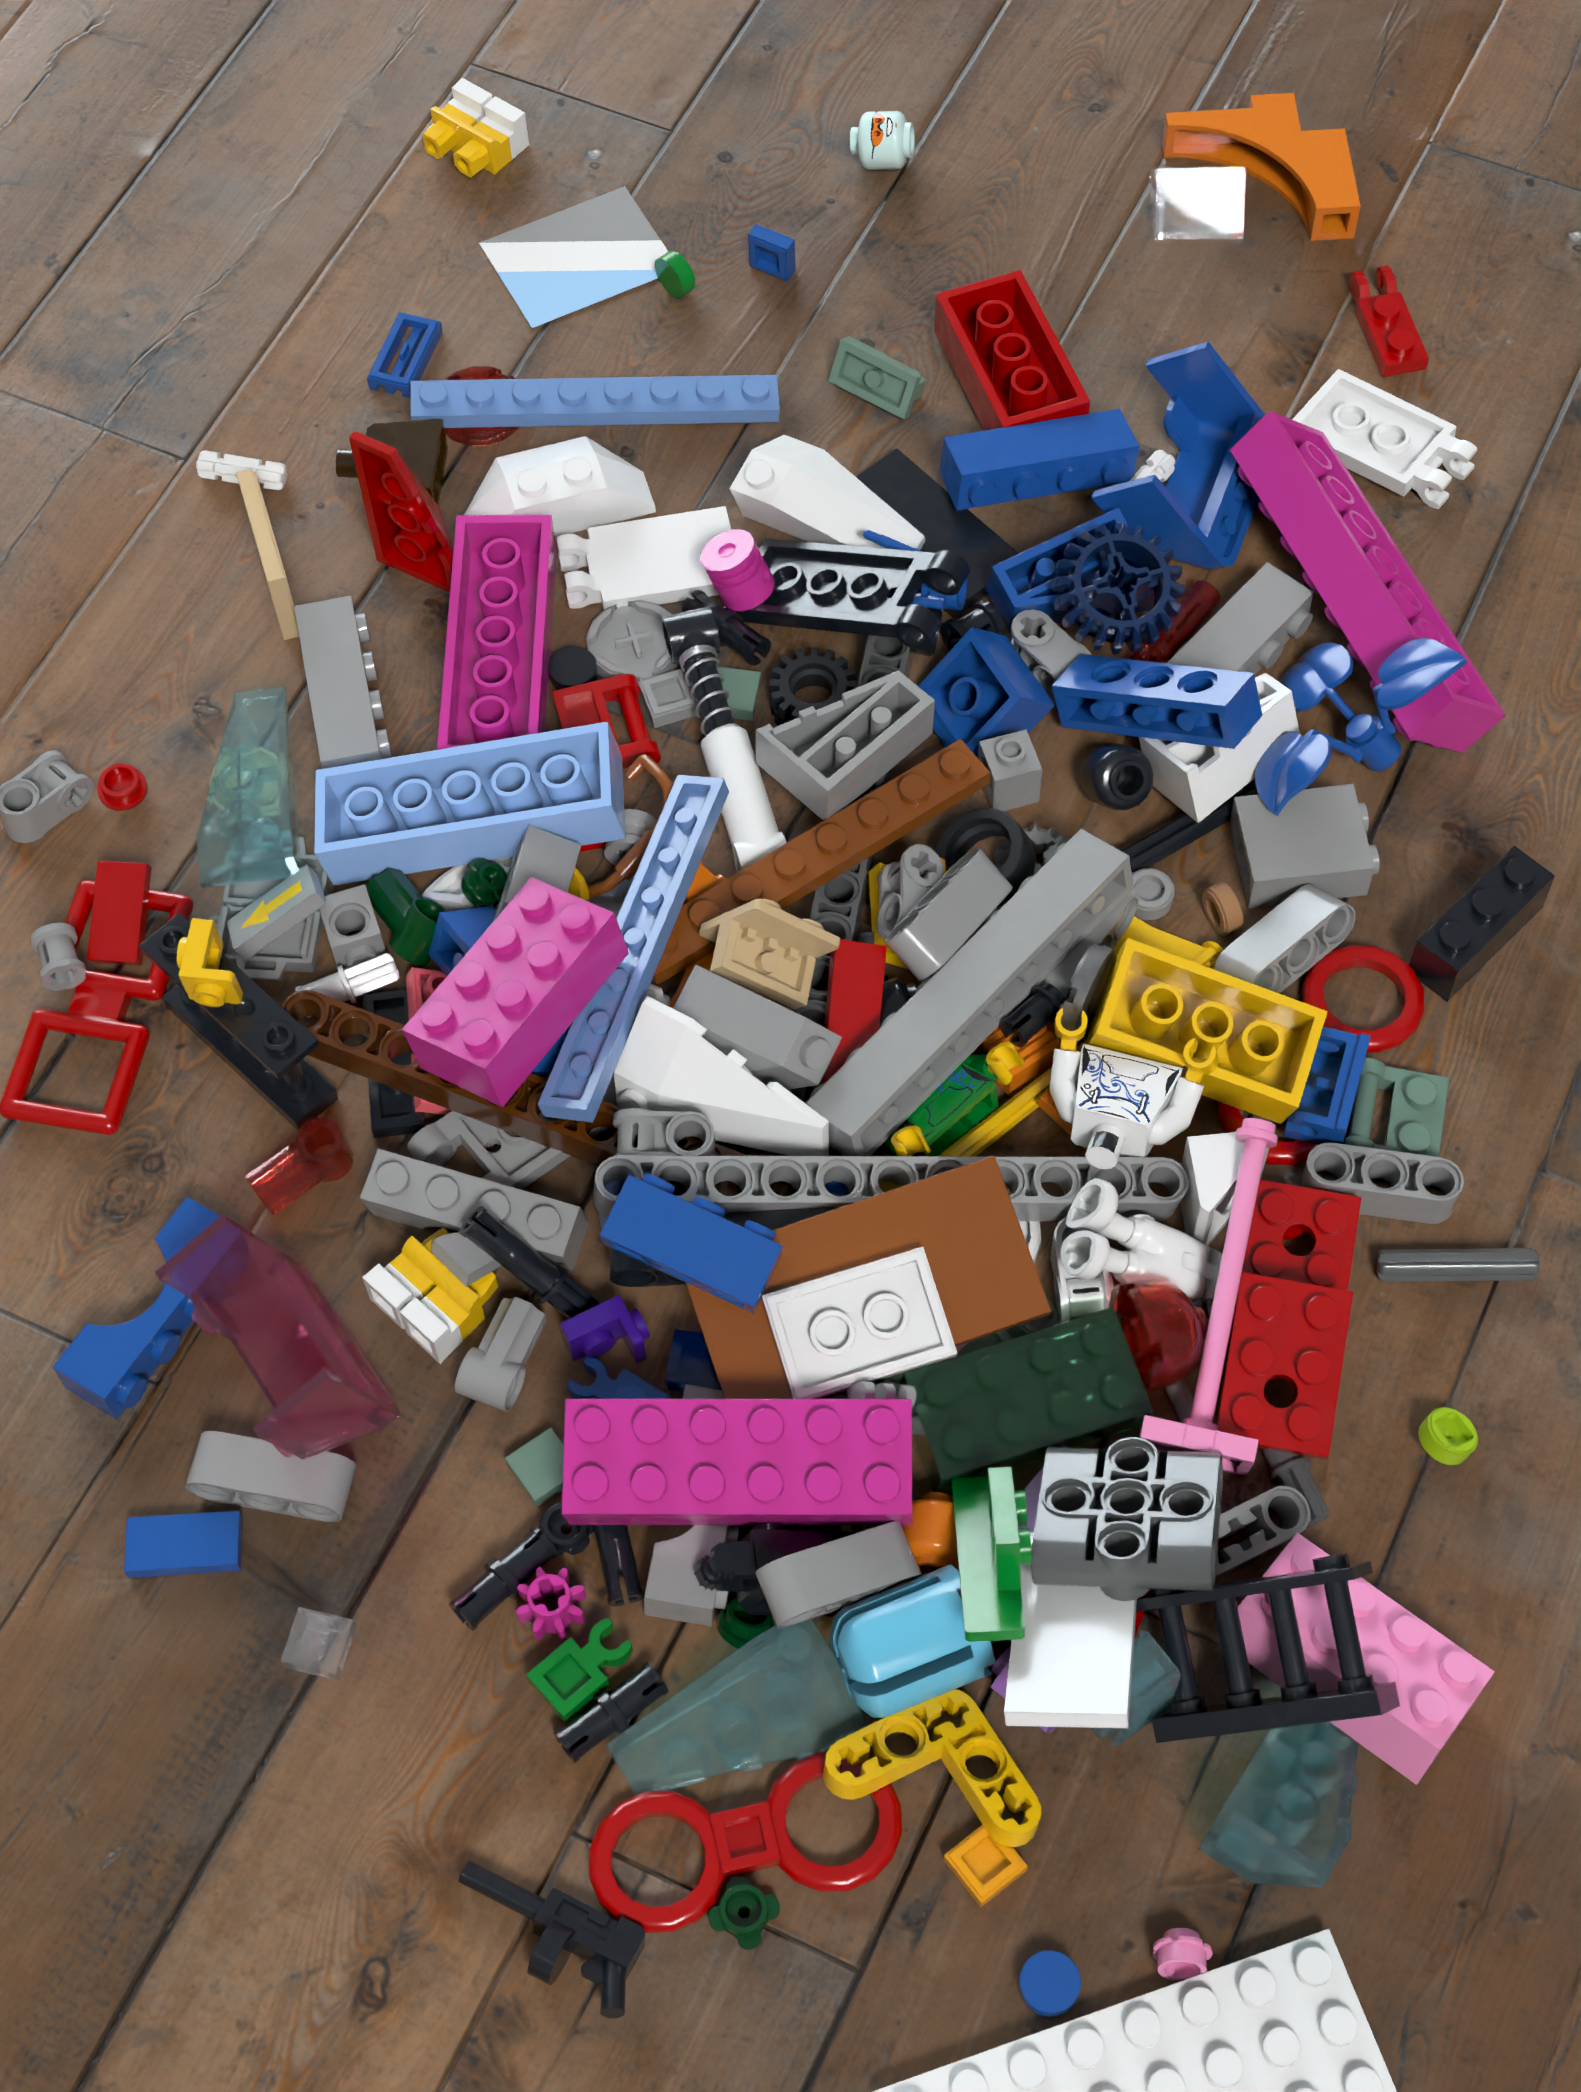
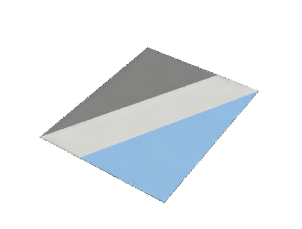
[479,186,668,328]

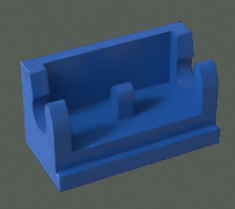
[1284,1027,1371,1145]

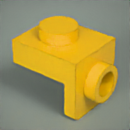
[177,918,243,1007]

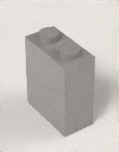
[1229,784,1380,908]

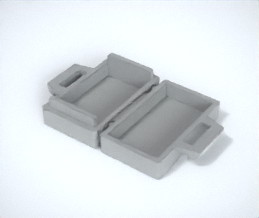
[217,835,331,981]

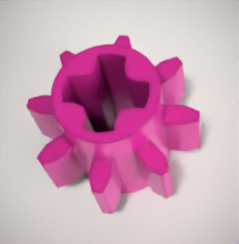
[516,1567,587,1641]

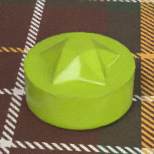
[1418,1407,1478,1465]

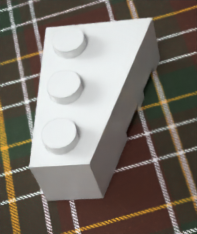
[1139,673,1300,823]

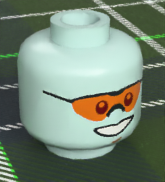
[850,111,915,170]

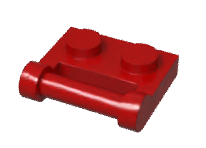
[552,674,661,769]

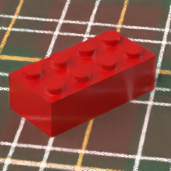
[934,269,1090,431]

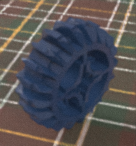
[1051,521,1185,655]

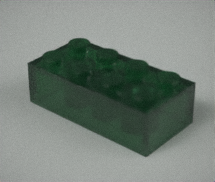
[899,1307,1153,1492]

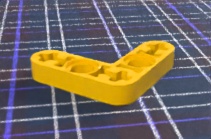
[823,1689,1041,1847]

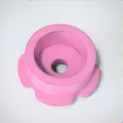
[1153,1928,1213,1982]

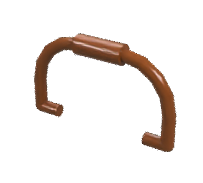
[588,754,674,898]

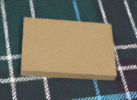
[236,469,299,640]

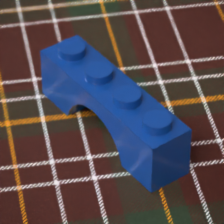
[53,1197,249,1420]

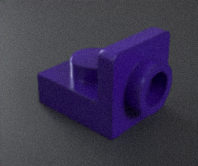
[560,1295,650,1363]

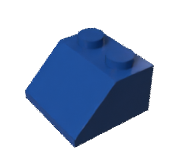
[918,627,1055,758]

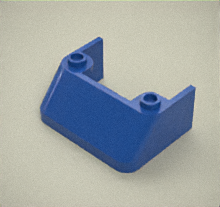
[1091,341,1265,570]

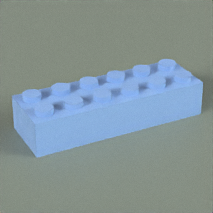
[314,722,626,885]

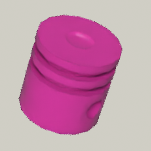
[700,529,775,612]

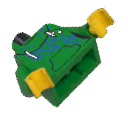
[880,1042,1026,1156]

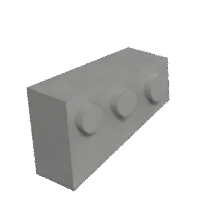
[755,670,935,821]

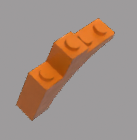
[1162,93,1361,241]

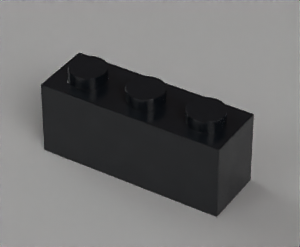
[1409,845,1555,1002]

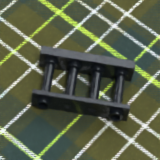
[139,913,339,1132]
[1136,1553,1400,1743]

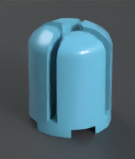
[829,1564,995,1718]

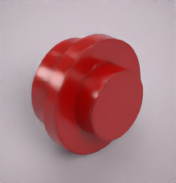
[97,763,148,811]

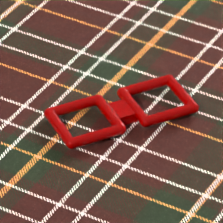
[0,880,193,1135]

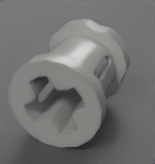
[30,923,86,991]

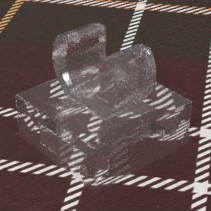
[281,1607,356,1681]

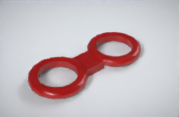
[1217,944,1425,1166]
[589,1752,903,1933]

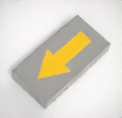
[226,864,326,961]

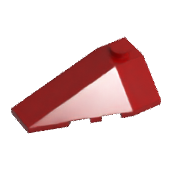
[349,431,453,593]

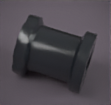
[941,599,1005,650]

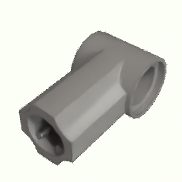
[455,1297,547,1413]

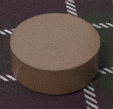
[1202,882,1244,936]

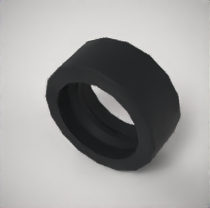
[935,808,1036,908]

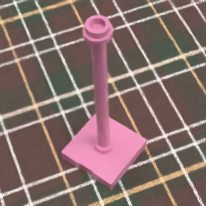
[1139,1118,1278,1476]

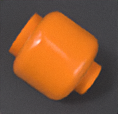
[902,1492,959,1576]

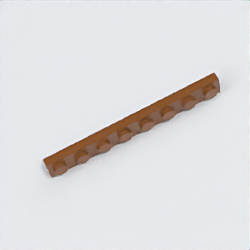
[652,739,990,986]

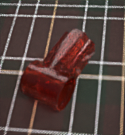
[245,1117,353,1216]

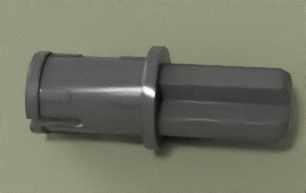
[1261,1448,1329,1527]

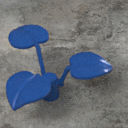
[1255,638,1467,816]

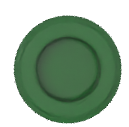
[654,251,695,299]

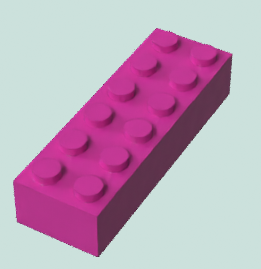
[437,515,557,750]
[562,1399,912,1526]

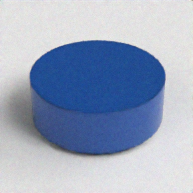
[1019,1950,1081,2017]

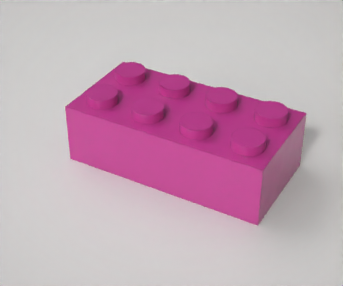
[402,877,629,1108]

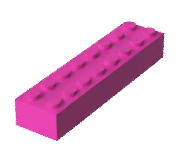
[1230,411,1506,753]

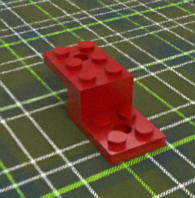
[1216,1180,1362,1460]

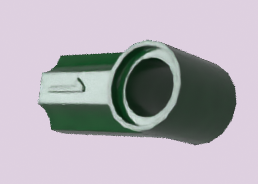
[366,868,448,966]

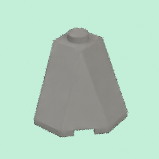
[673,965,842,1090]

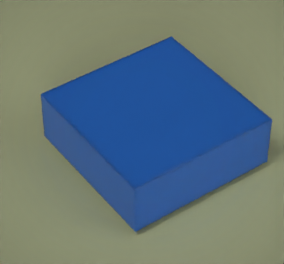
[748,224,796,281]

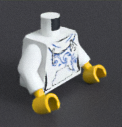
[1049,1008,1219,1170]

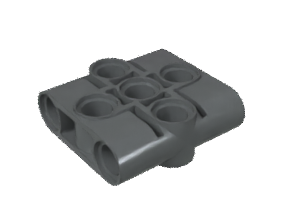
[1031,1437,1223,1601]

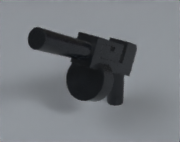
[458,1860,645,2018]

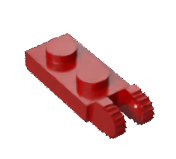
[1349,265,1429,377]

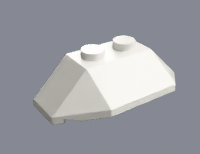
[464,436,656,537]

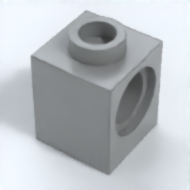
[978,729,1042,811]
[319,884,386,969]

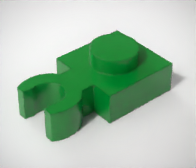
[526,1618,633,1723]

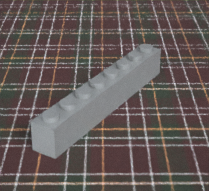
[805,829,1134,1156]

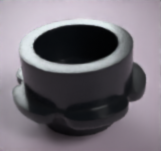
[538,1502,594,1556]

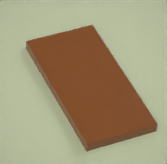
[686,1155,1051,1399]

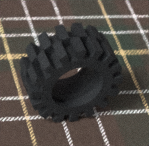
[769,647,857,726]

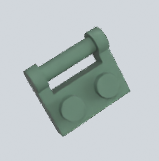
[1343,1058,1449,1157]

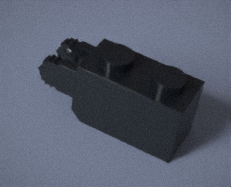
[694,1523,858,1616]

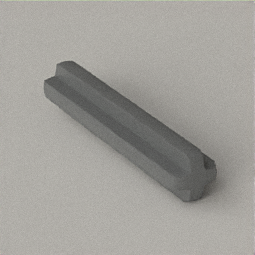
[1376,1248,1540,1282]

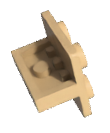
[699,899,840,1010]

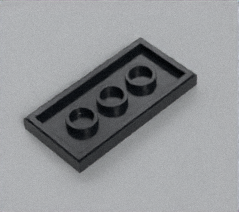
[856,448,1019,619]

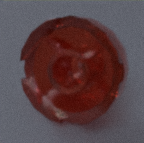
[1109,1279,1208,1394]

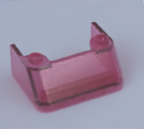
[155,1214,400,1460]

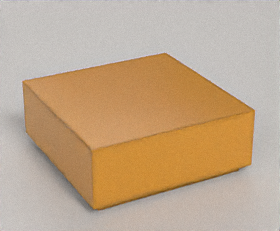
[943,1825,1028,1908]

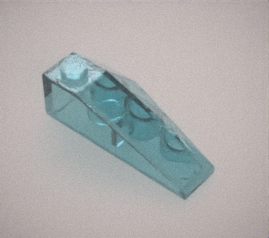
[196,686,302,888]
[606,1619,866,1795]
[1198,1722,1359,1888]

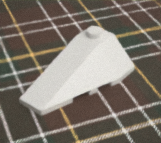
[729,435,926,550]
[614,996,829,1156]

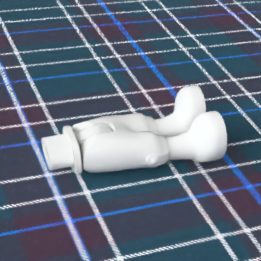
[1061,1178,1222,1305]

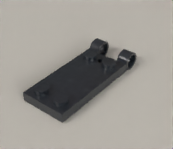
[724,538,970,650]

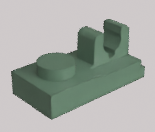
[828,336,926,420]

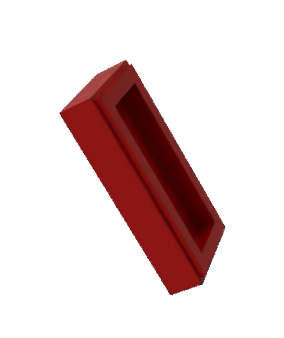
[87,861,152,966]

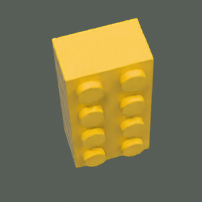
[1085,938,1328,1124]

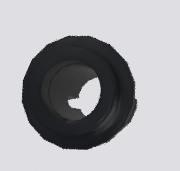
[1000,984,1066,1048]

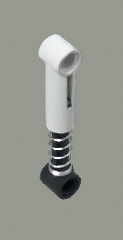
[661,606,787,872]

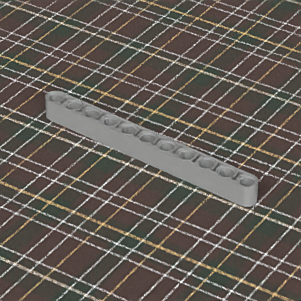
[593,1155,1189,1221]

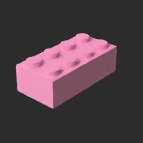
[1238,1533,1495,1785]

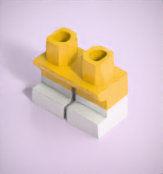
[422,78,529,178]
[362,1228,499,1364]

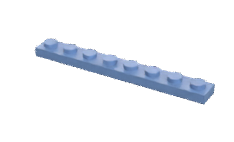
[410,375,780,428]
[538,775,729,1123]

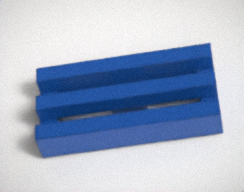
[367,312,443,398]

